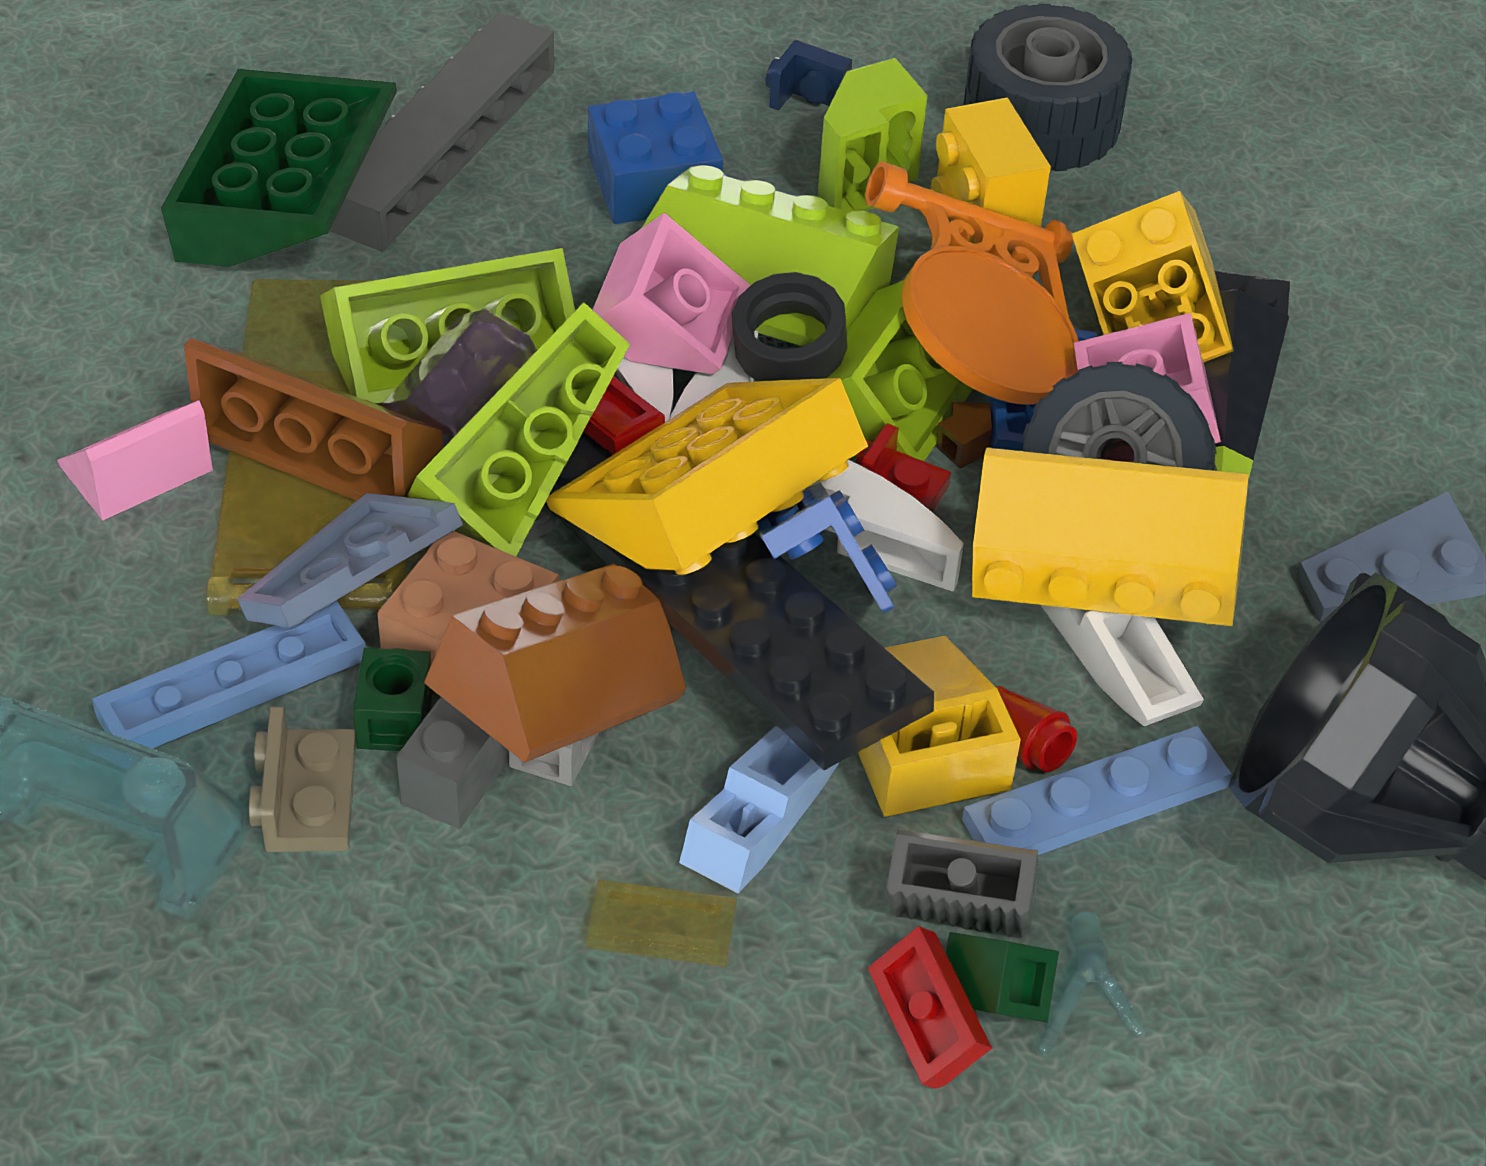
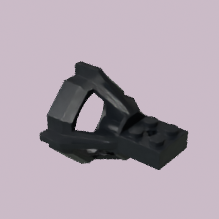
[1229,572,1486,880]

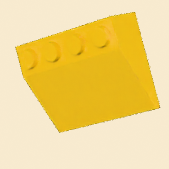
[546,378,868,575]

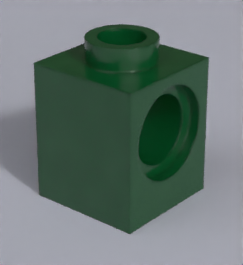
[353,648,433,751]

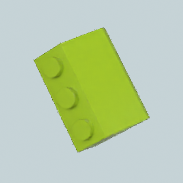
[828,280,973,461]

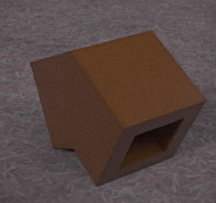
[936,402,992,469]

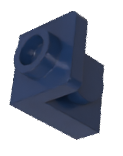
[766,39,852,110]

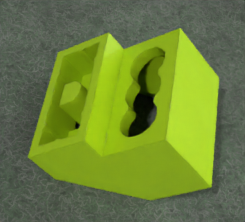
[817,58,928,212]

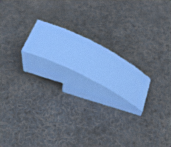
[679,726,839,893]

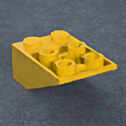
[1072,191,1234,362]
[858,636,1021,817]

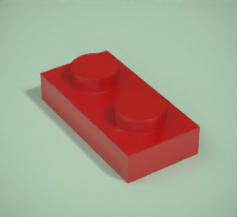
[868,926,992,1089]

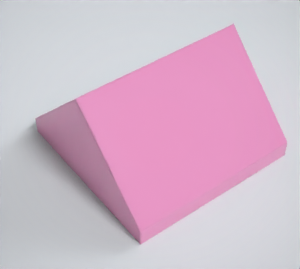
[57,400,213,521]

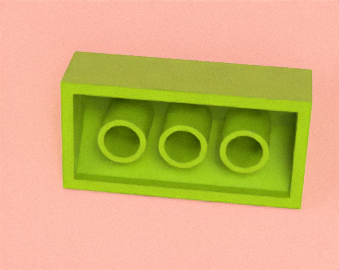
[320,248,575,404]

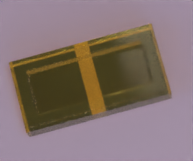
[587,879,737,967]

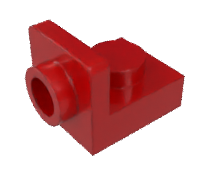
[855,423,951,512]

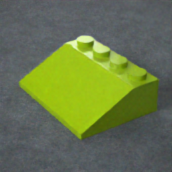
[642,165,899,346]

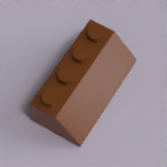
[184,338,444,501]
[424,564,686,763]

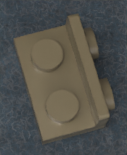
[249,707,357,852]

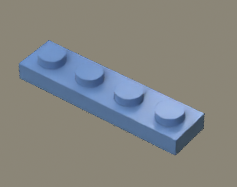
[92,600,366,761]
[962,726,1232,855]

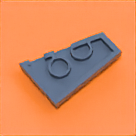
[1297,492,1486,622]
[237,493,463,627]

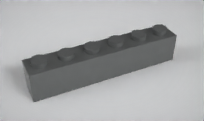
[330,12,554,252]

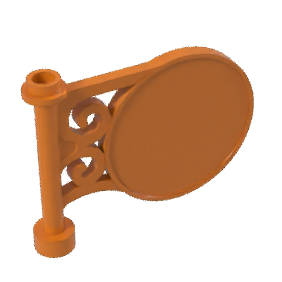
[865,161,1079,405]

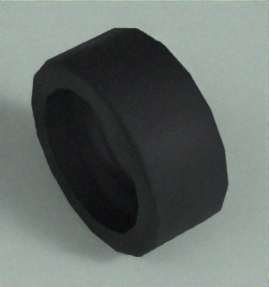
[732,272,848,381]

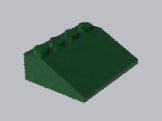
[161,69,397,267]

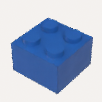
[588,91,723,224]

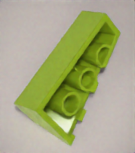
[407,302,630,556]

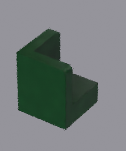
[946,932,1059,1023]

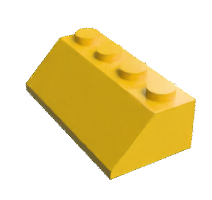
[972,448,1249,626]

